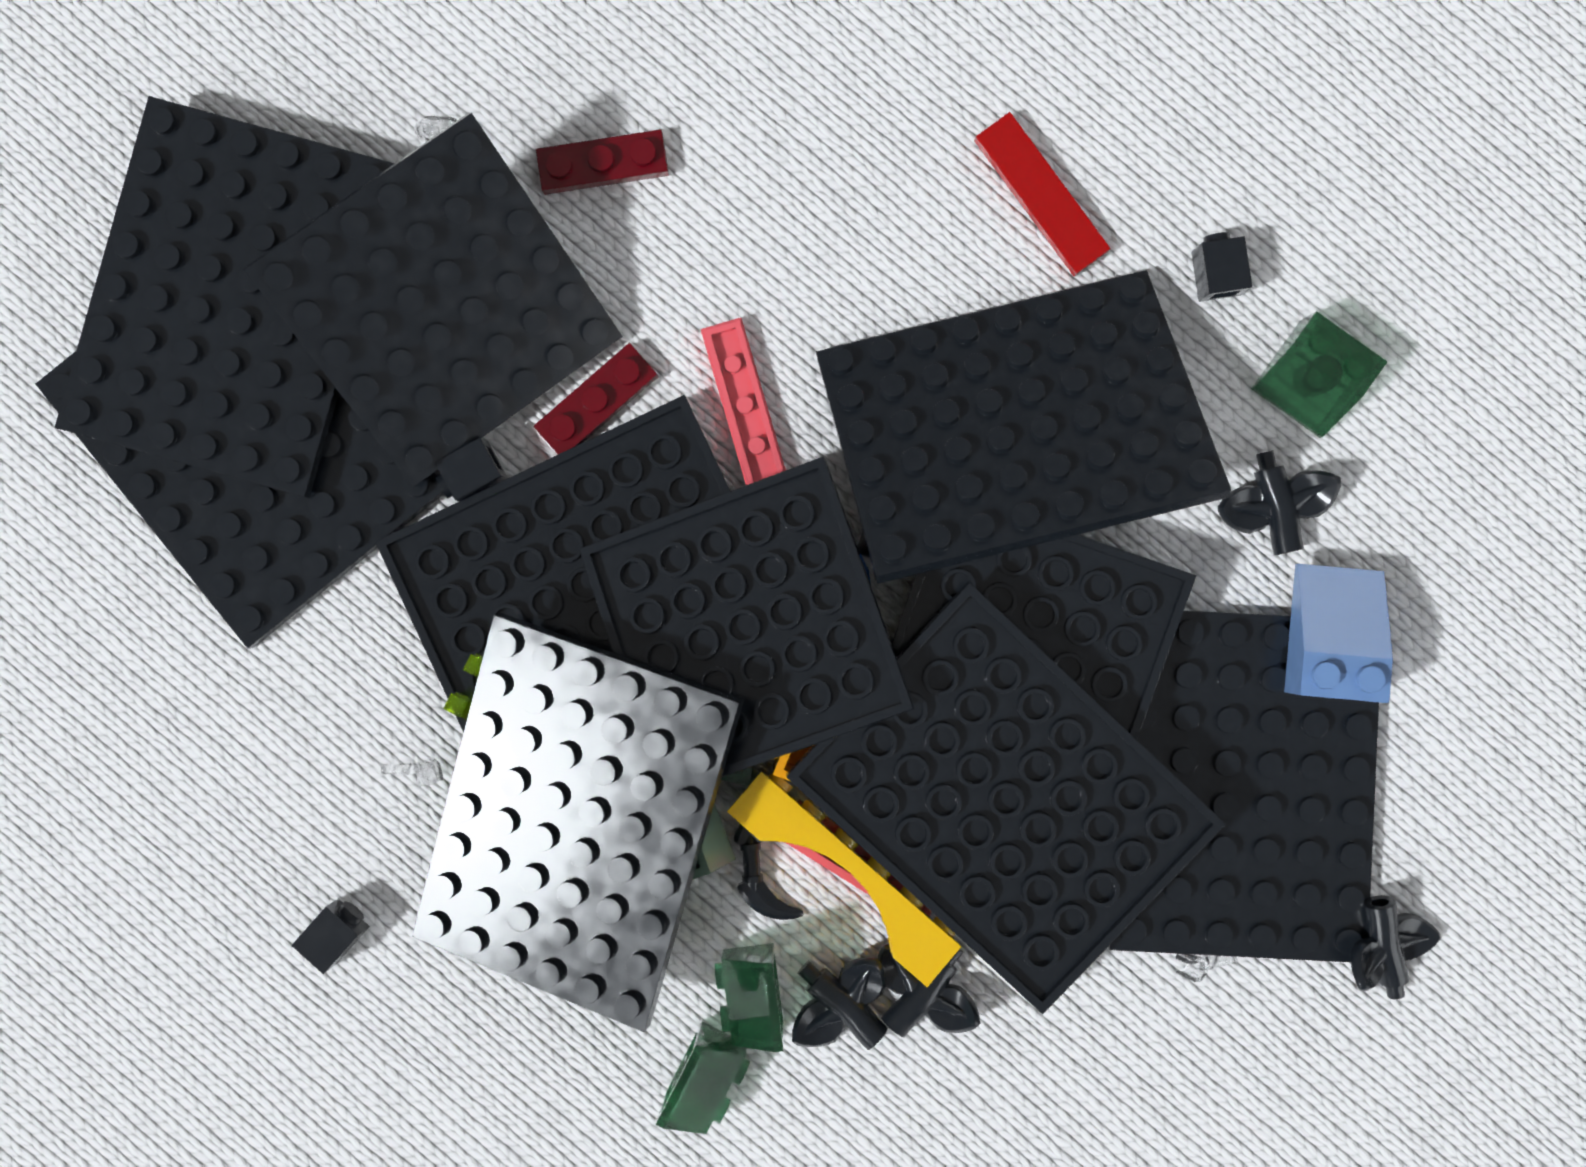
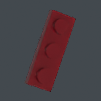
[536,129,669,195]
[533,342,659,454]

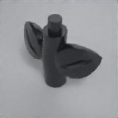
[1218,450,1341,555]
[1351,895,1442,1000]
[878,944,981,1038]
[792,957,888,1050]

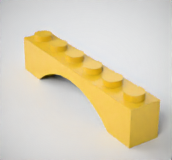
[727,771,961,987]

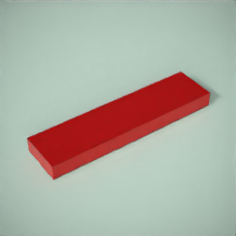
[974,112,1111,276]

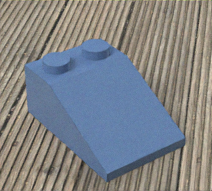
[1284,564,1393,703]

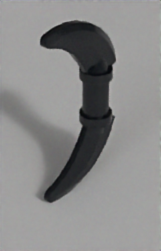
[733,824,803,920]

